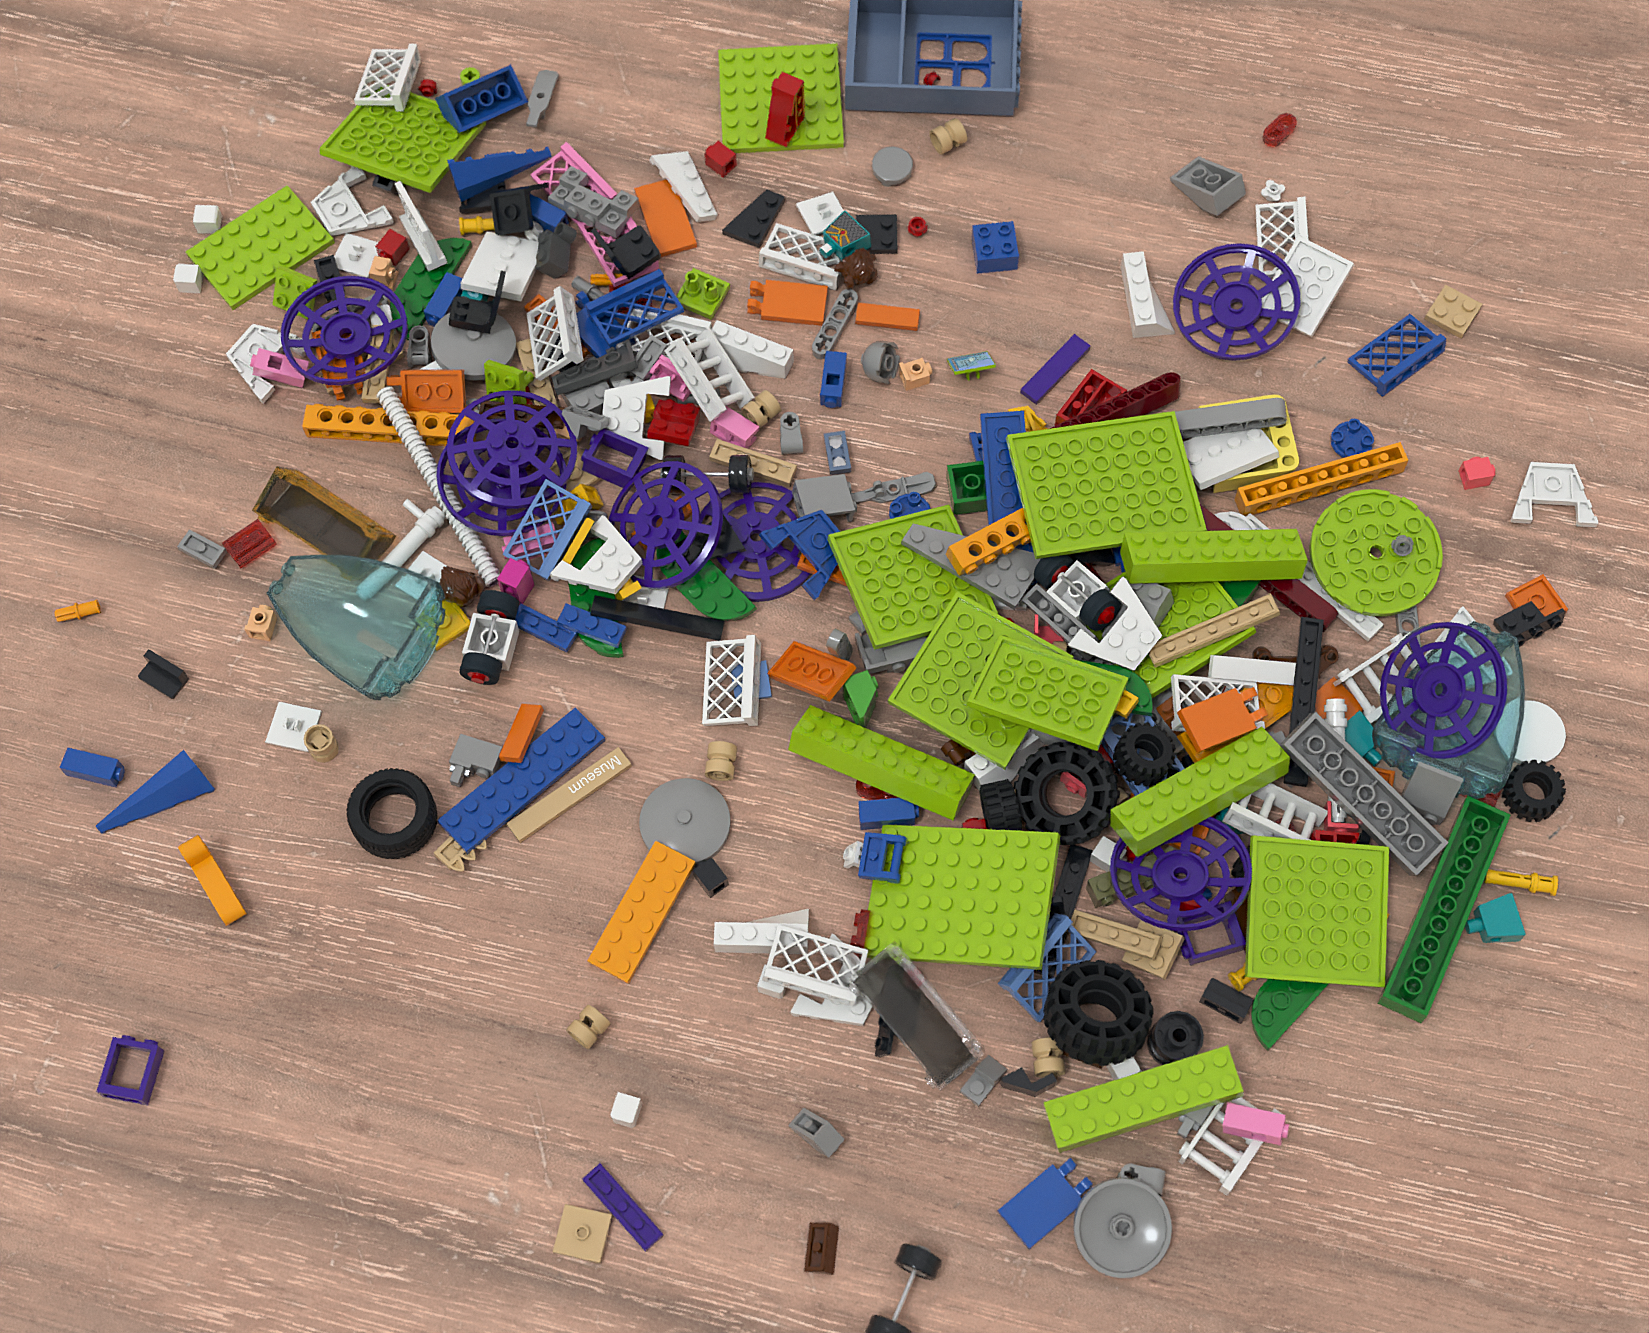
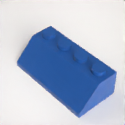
[435,65,528,133]

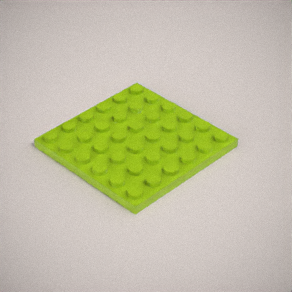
[718,43,844,153]
[319,84,486,193]
[827,504,998,650]
[1085,572,1256,698]
[888,592,1074,770]
[1245,835,1389,988]

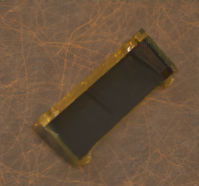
[252,466,396,580]

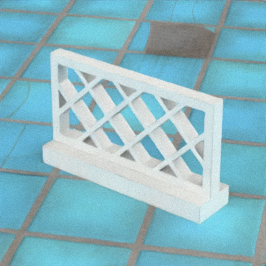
[354,44,421,111]
[395,181,447,271]
[1256,197,1308,278]
[759,223,842,290]
[527,286,583,381]
[616,309,712,363]
[702,635,761,726]
[1171,674,1265,737]
[762,924,868,1006]

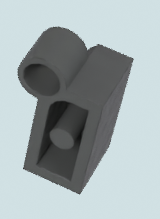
[536,222,577,279]

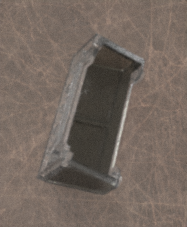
[848,940,985,1091]

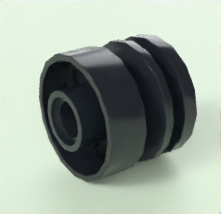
[1147,1011,1204,1065]

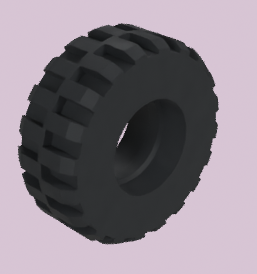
[1013,742,1120,845]
[1043,960,1154,1066]

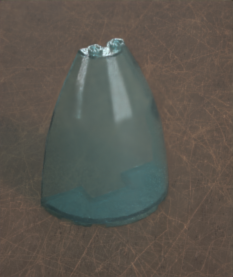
[267,555,445,700]
[1372,621,1525,799]

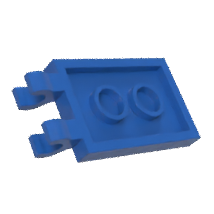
[575,291,636,358]
[997,1158,1093,1249]

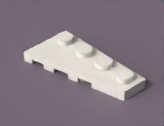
[649,151,717,222]

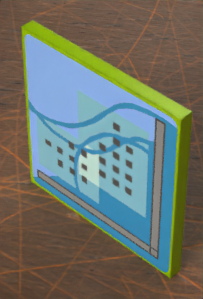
[946,351,996,381]

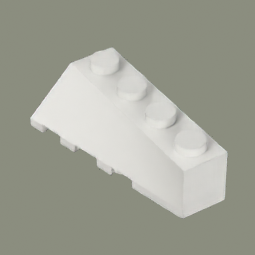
[1121,252,1175,338]
[701,320,794,379]
[964,728,1044,790]
[714,909,809,954]

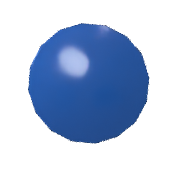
[1330,419,1374,458]
[889,492,931,519]

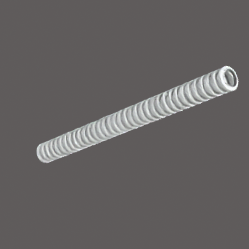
[376,387,500,587]

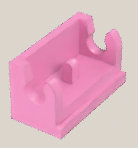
[649,354,691,402]
[710,406,759,449]

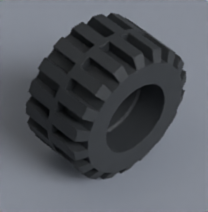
[1113,723,1176,786]
[1502,760,1566,822]
[979,779,1022,831]

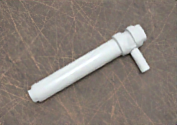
[356,499,446,601]
[1324,699,1347,822]

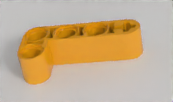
[178,835,247,926]

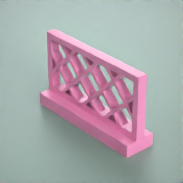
[530,142,617,226]
[578,217,659,287]

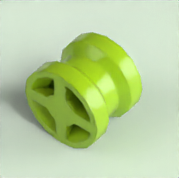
[460,67,480,86]

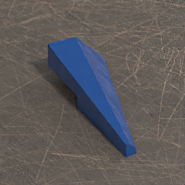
[447,147,552,202]
[96,750,215,834]

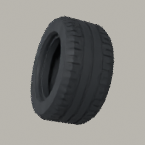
[346,768,438,859]

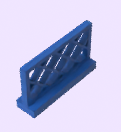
[586,269,684,348]
[1347,314,1447,397]

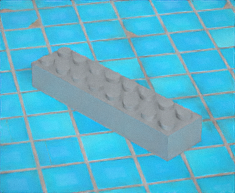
[1279,712,1448,876]

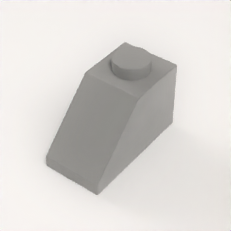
[788,1108,845,1158]

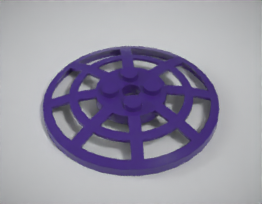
[1173,243,1300,361]
[281,276,408,386]
[447,390,577,509]
[437,419,567,536]
[609,461,723,589]
[699,482,811,602]
[1380,622,1507,759]
[1110,817,1252,931]

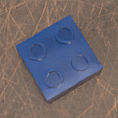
[971,221,1019,274]

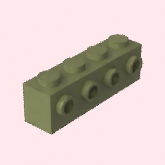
[1086,846,1179,908]

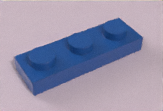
[515,603,578,653]
[557,603,627,648]

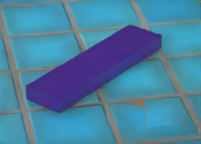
[1020,334,1091,405]
[582,1163,664,1252]

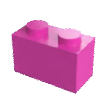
[497,558,535,605]

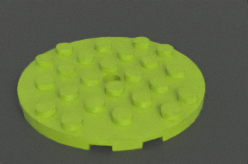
[1309,489,1443,617]

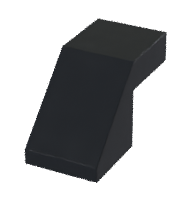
[1000,1067,1057,1097]

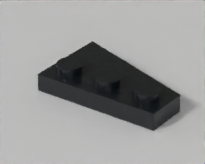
[722,189,785,248]
[669,514,747,569]

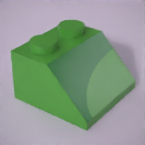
[843,670,879,728]

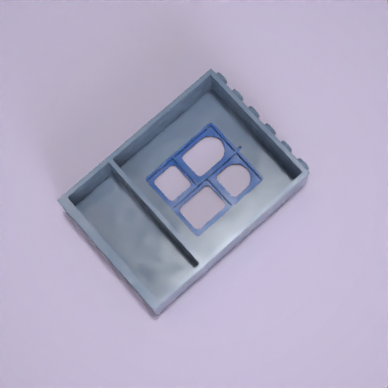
[845,0,1022,116]

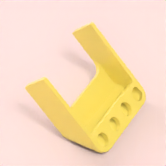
[1198,395,1299,493]

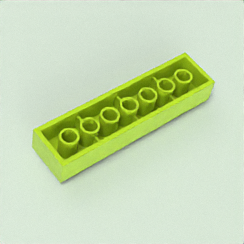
[1120,529,1308,584]
[788,705,975,821]
[1110,726,1290,857]
[1043,1045,1244,1153]

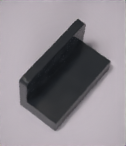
[138,649,189,699]
[1199,978,1253,1024]

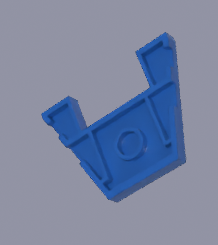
[759,510,841,600]

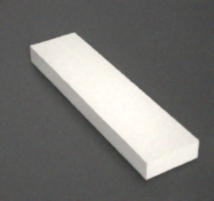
[1208,655,1296,685]

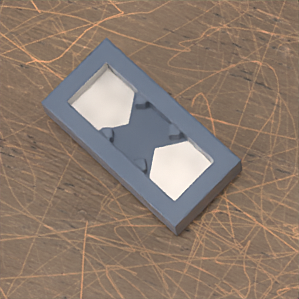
[824,431,851,475]

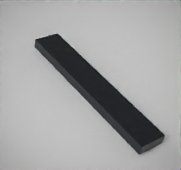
[590,595,724,641]
[1034,845,1093,978]

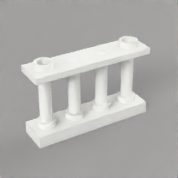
[664,327,755,422]
[1333,632,1420,724]
[1222,783,1328,840]
[1178,1097,1282,1196]

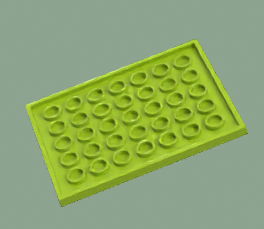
[1006,411,1207,559]
[860,825,1061,970]

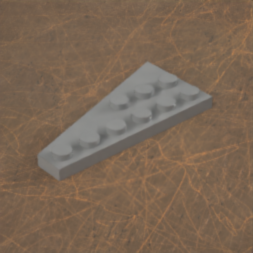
[901,524,1041,610]

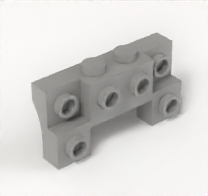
[548,166,639,238]
[855,633,929,674]

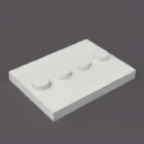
[461,231,538,301]
[1261,235,1354,338]
[1183,428,1279,490]

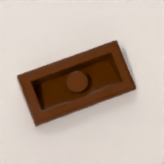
[804,1223,839,1275]

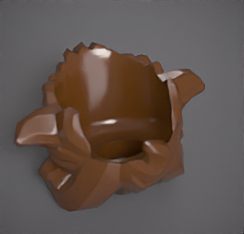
[834,248,878,290]
[437,566,486,607]

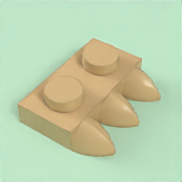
[434,836,487,871]

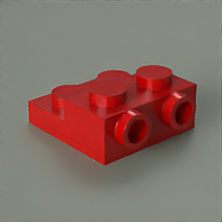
[647,399,700,446]

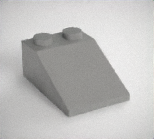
[1170,156,1246,216]
[551,360,611,415]
[1102,580,1174,638]
[1401,761,1464,825]

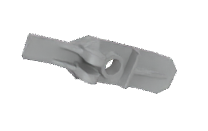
[526,70,559,127]
[851,472,936,504]

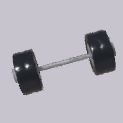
[660,455,754,494]
[865,1243,942,1333]

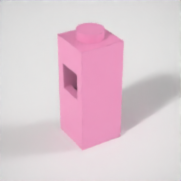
[250,348,309,388]
[501,522,558,562]
[1223,1103,1290,1146]

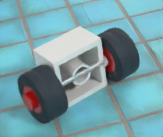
[1034,555,1121,631]
[459,590,519,685]

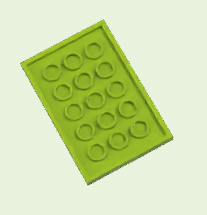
[185,185,335,310]
[967,635,1128,751]

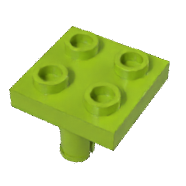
[272,265,320,319]
[676,268,730,320]
[484,360,534,404]

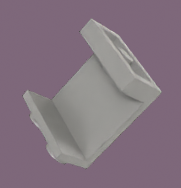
[792,474,857,522]

